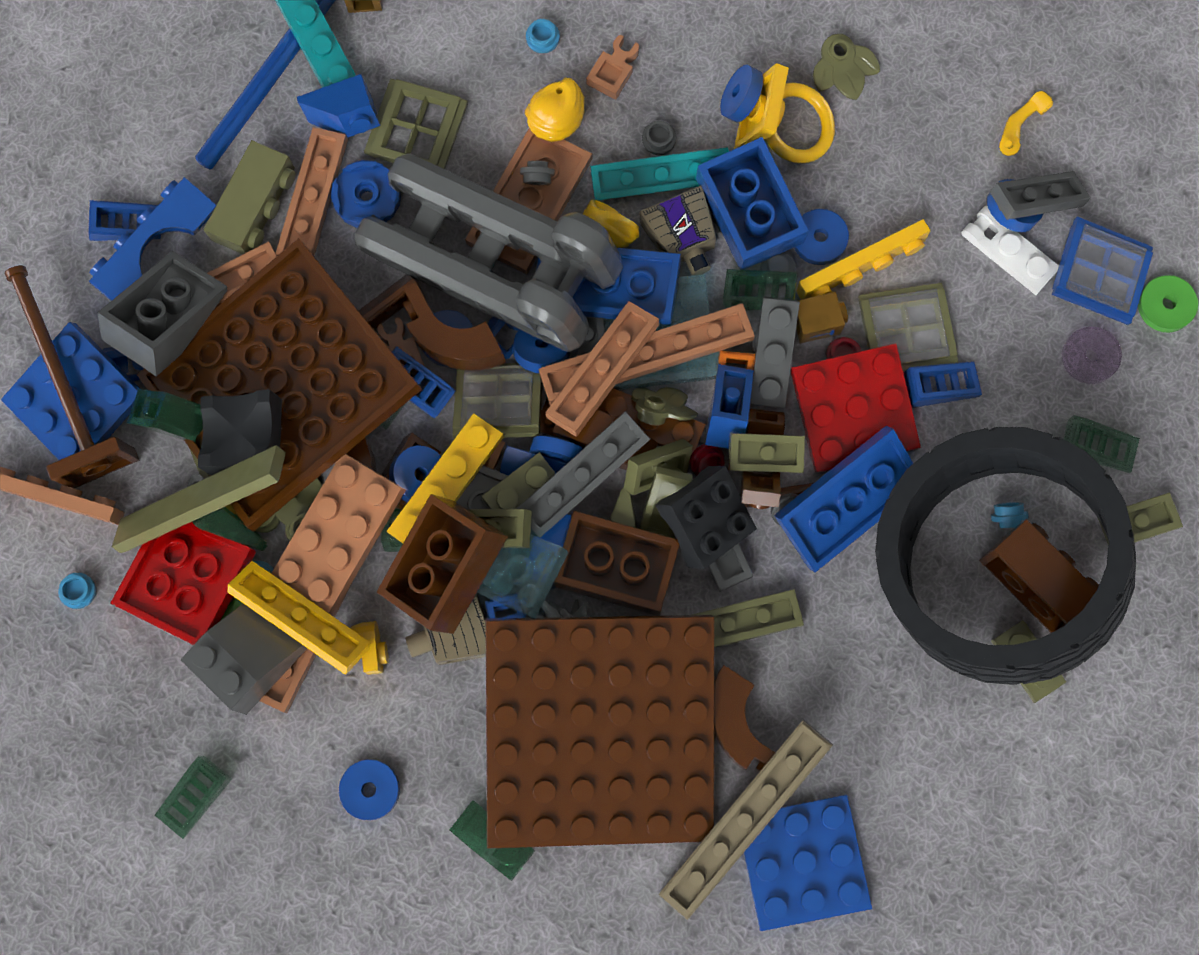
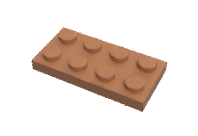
[465,128,592,274]
[271,454,406,616]

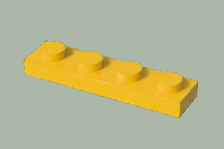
[796,219,930,300]
[386,413,504,544]
[227,561,370,675]

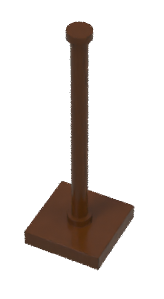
[4,265,140,489]

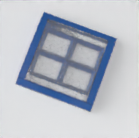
[1052,217,1153,325]

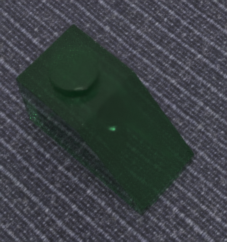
[127,389,203,441]

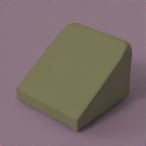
[610,488,638,529]

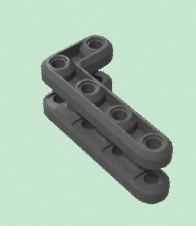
[354,154,623,352]

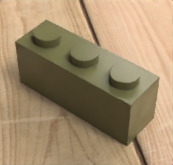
[203,140,296,255]

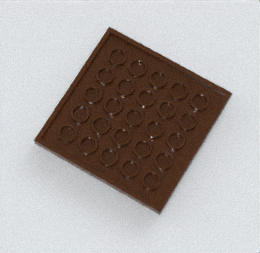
[137,238,422,532]
[485,615,714,848]

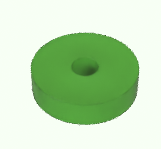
[1138,275,1198,333]

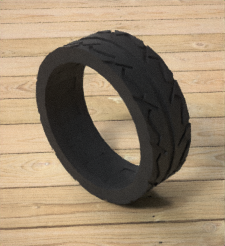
[875,427,1136,685]

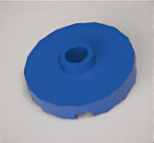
[331,160,401,228]

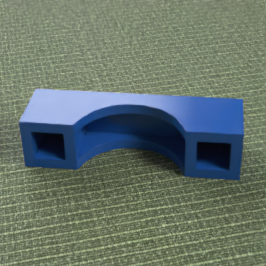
[89,177,216,301]

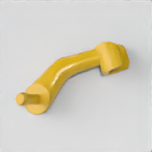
[999,91,1053,156]

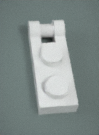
[961,206,1059,295]

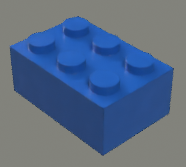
[696,137,809,271]

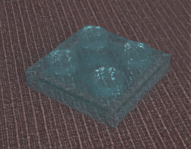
[477,534,569,618]

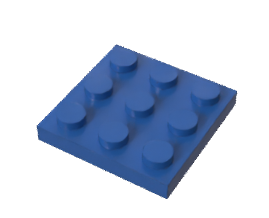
[1,322,147,460]
[744,795,872,931]

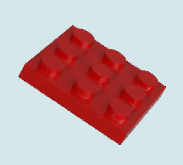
[790,343,921,473]
[111,521,257,645]

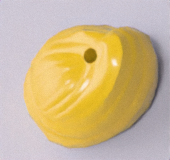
[525,78,584,142]
[583,199,639,248]

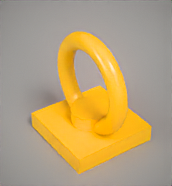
[734,63,835,163]

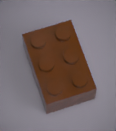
[377,494,508,634]
[553,511,680,616]
[979,519,1099,633]

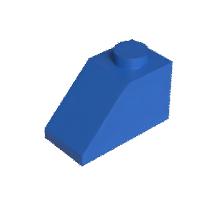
[297,74,380,137]
[705,364,754,449]

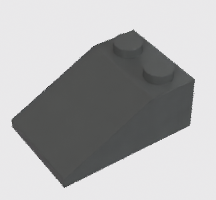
[97,251,227,376]
[181,604,307,715]

